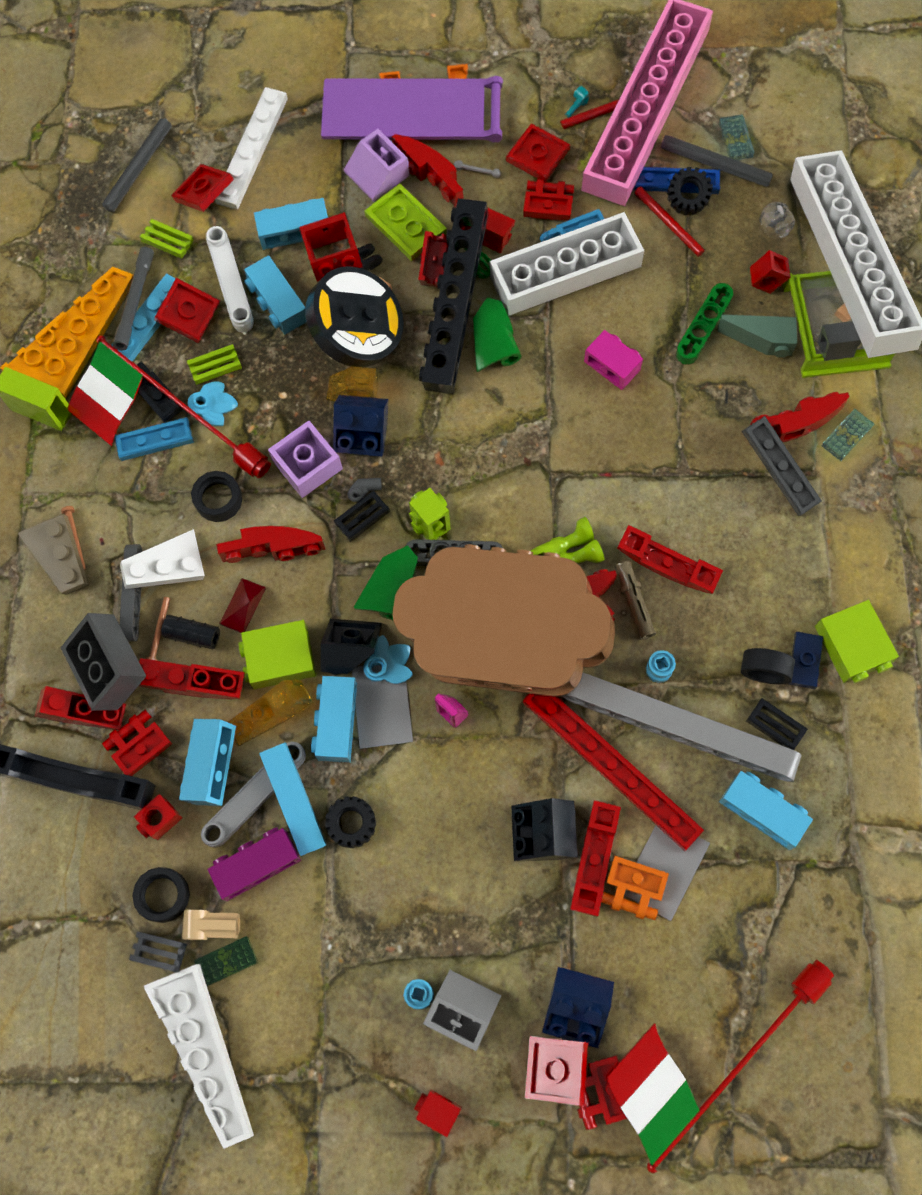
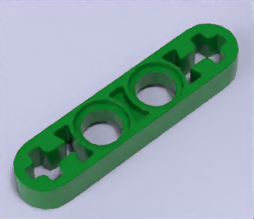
[676,283,733,365]

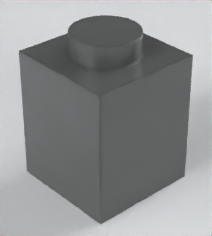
[818,321,861,361]

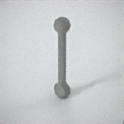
[454,160,501,178]

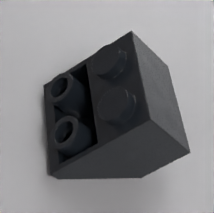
[511,798,578,861]

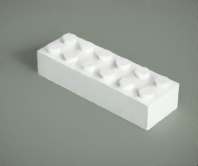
[490,212,644,316]

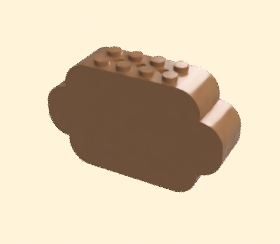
[393,544,615,697]

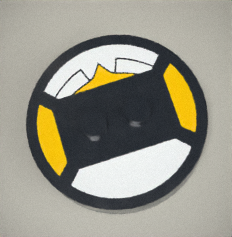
[305,266,404,368]

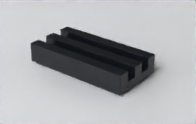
[334,491,390,542]
[746,698,808,750]
[129,931,187,973]

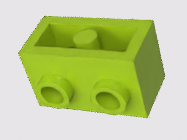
[409,488,451,540]

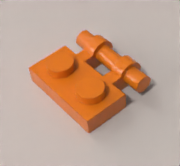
[601,856,669,920]

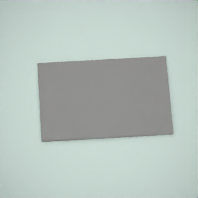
[352,665,413,749]
[624,826,710,921]

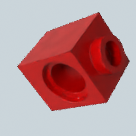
[750,250,791,294]
[133,794,183,840]
[414,1089,462,1137]

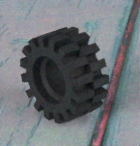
[667,167,713,215]

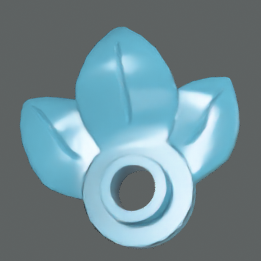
[188,382,238,426]
[363,635,413,684]

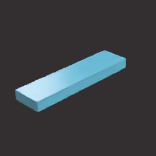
[259,742,327,856]

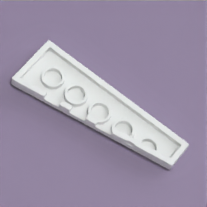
[144,964,254,1149]

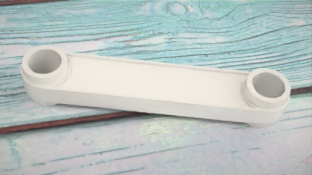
[206,226,254,333]

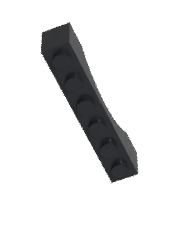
[0,744,156,810]

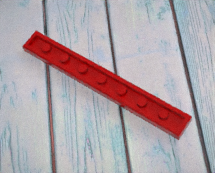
[522,694,704,851]

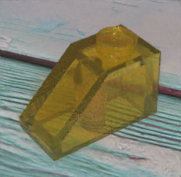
[326,366,379,401]

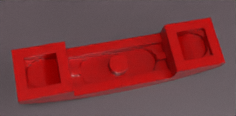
[617,525,723,594]
[570,800,621,917]

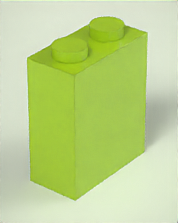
[0,367,72,431]
[814,600,899,684]
[238,620,316,690]

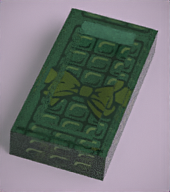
[194,936,259,987]

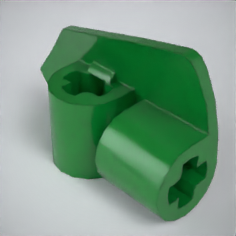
[473,297,522,372]
[354,545,418,620]

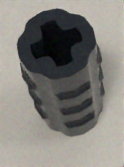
[161,615,220,650]

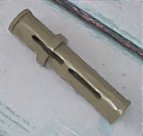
[615,561,656,640]

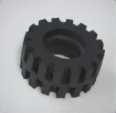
[325,796,376,848]

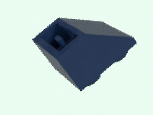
[333,395,389,457]
[542,967,614,1048]

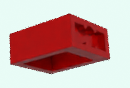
[299,212,363,282]

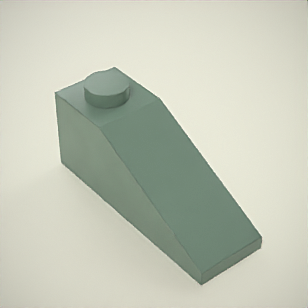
[717,315,797,357]

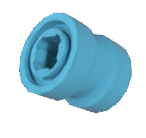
[646,650,676,683]
[404,979,434,1009]

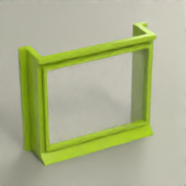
[782,271,896,378]

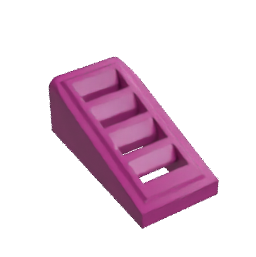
[435,693,469,728]

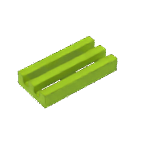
[140,219,194,259]
[187,344,242,385]

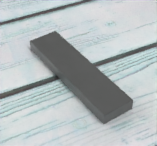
[742,416,822,516]

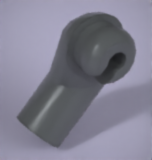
[347,478,382,502]

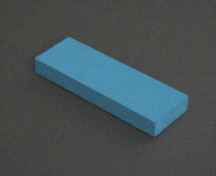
[115,417,194,461]

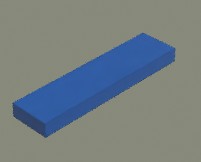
[633,167,720,194]

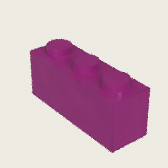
[207,827,301,902]

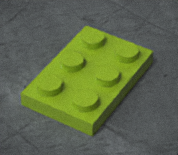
[364,184,447,261]

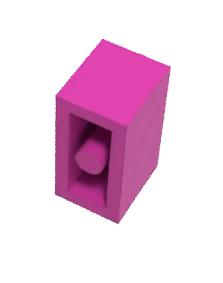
[584,330,643,390]

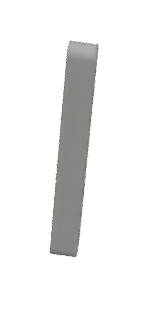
[563,673,802,782]

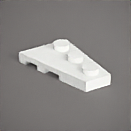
[120,529,205,589]

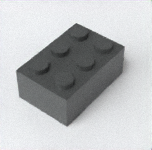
[60,613,146,711]

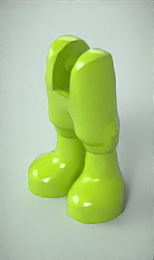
[530,517,605,564]

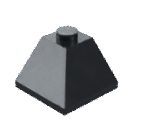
[321,618,382,675]

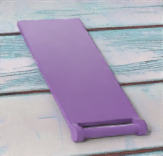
[321,76,503,142]

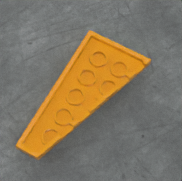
[0,266,134,398]

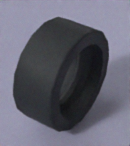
[191,471,243,522]
[741,648,795,684]
[132,867,190,923]

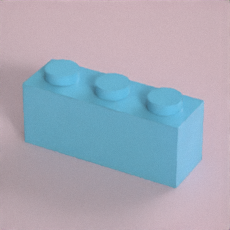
[254,198,328,250]
[244,255,307,335]
[311,676,357,763]
[179,719,236,806]
[719,771,813,850]

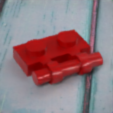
[523,179,574,221]
[102,709,172,776]
[577,1055,627,1130]

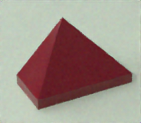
[219,578,266,633]

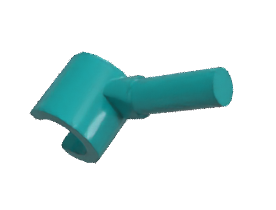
[565,86,589,118]

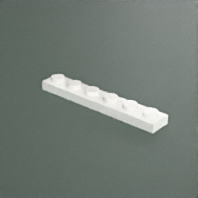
[215,87,288,210]

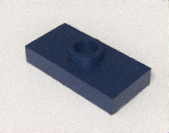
[788,632,823,689]

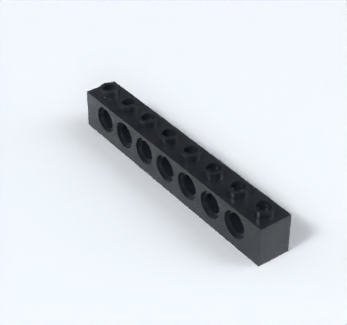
[419,198,489,394]

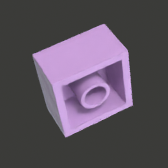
[268,421,343,498]

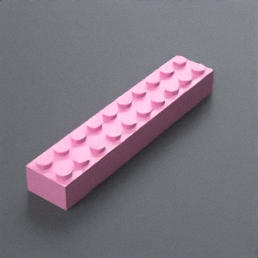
[581,0,713,206]

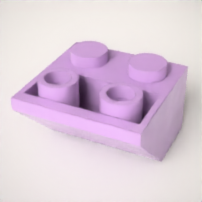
[344,129,410,202]

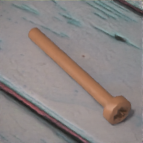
[61,506,86,571]
[145,597,170,661]

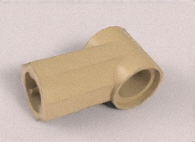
[182,910,240,940]

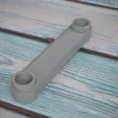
[201,742,306,848]

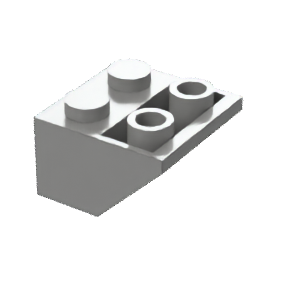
[423,970,501,1051]

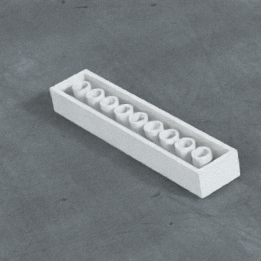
[790,150,922,358]

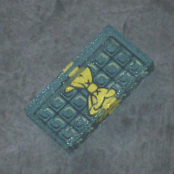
[719,114,755,160]
[821,409,874,461]

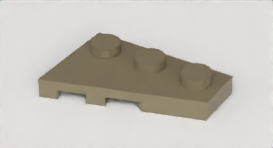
[18,514,89,595]

